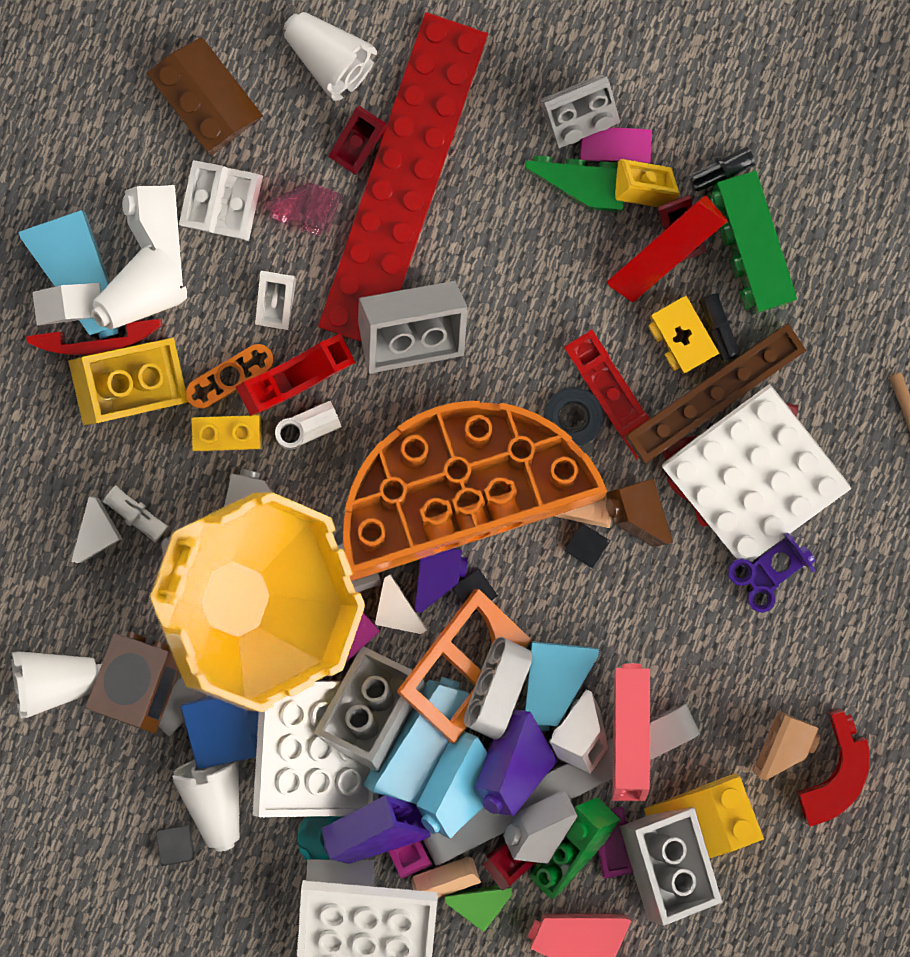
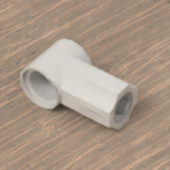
[275,401,342,450]

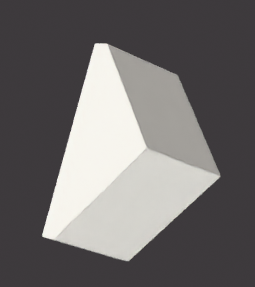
[255,271,297,330]
[32,283,101,326]
[71,497,122,563]
[375,573,427,634]

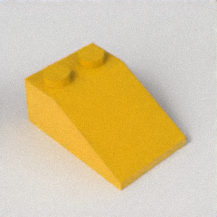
[68,337,188,426]
[644,773,764,858]

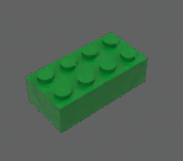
[709,170,797,315]

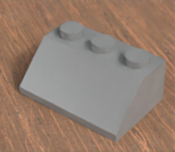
[358,281,468,374]
[314,646,426,772]
[620,807,722,926]

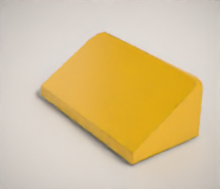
[615,159,680,207]

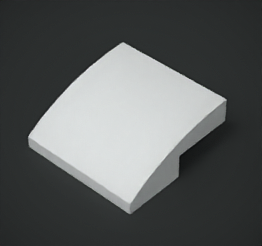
[179,160,263,241]

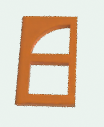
[396,589,531,744]

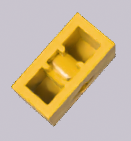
[648,296,719,374]
[191,415,262,452]

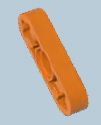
[186,344,274,409]

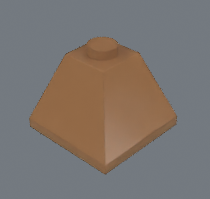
[753,710,820,780]

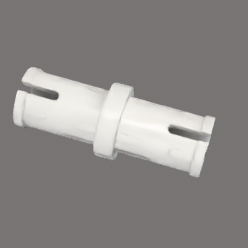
[103,485,168,543]

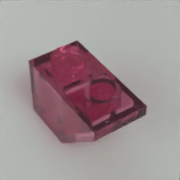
[265,182,343,237]

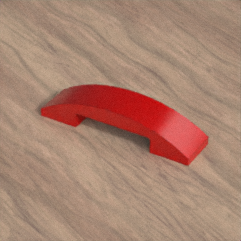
[26,319,163,355]
[564,329,650,459]

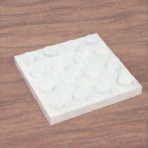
[662,384,851,567]
[253,680,378,817]
[297,881,438,957]

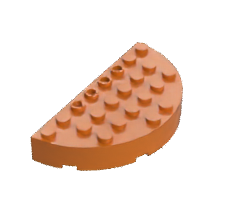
[343,401,607,581]

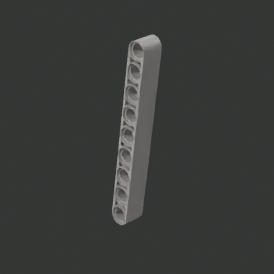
[423,703,701,865]

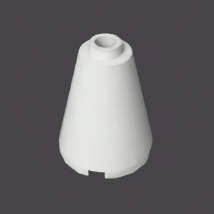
[284,12,377,101]
[91,245,187,329]
[11,651,102,719]
[172,760,240,852]

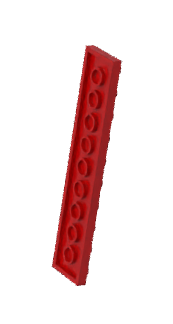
[318,12,489,342]

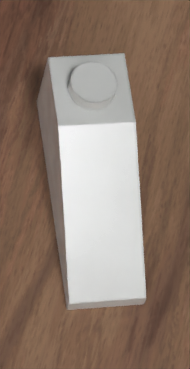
[122,185,183,286]

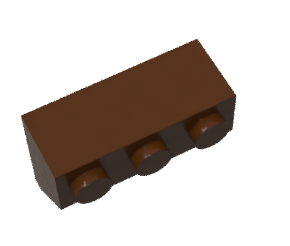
[146,37,263,157]

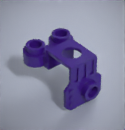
[728,532,816,613]

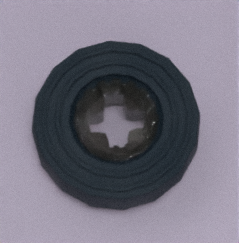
[543,387,603,446]

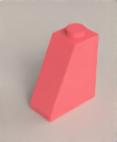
[527,914,631,957]

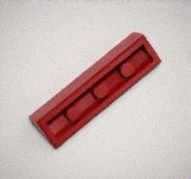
[606,195,728,303]

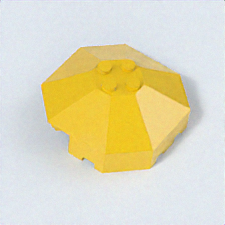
[149,492,365,712]

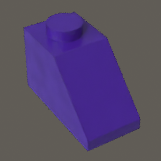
[414,548,468,613]

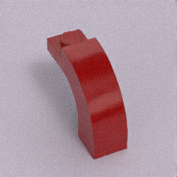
[235,334,356,416]
[796,709,870,827]

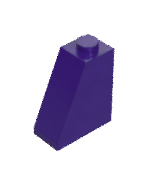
[475,709,557,816]
[321,795,431,864]

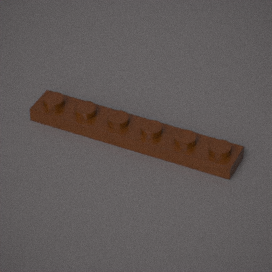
[624,323,807,464]

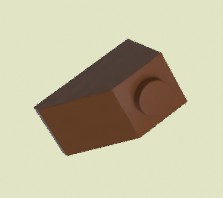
[606,478,673,547]

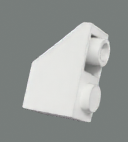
[550,689,609,774]

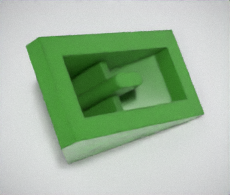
[445,885,512,932]

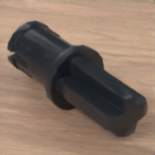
[689,146,756,191]
[698,293,739,360]

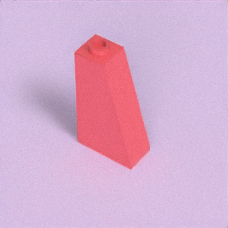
[612,663,650,802]

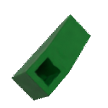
[525,156,623,213]
[529,797,621,900]

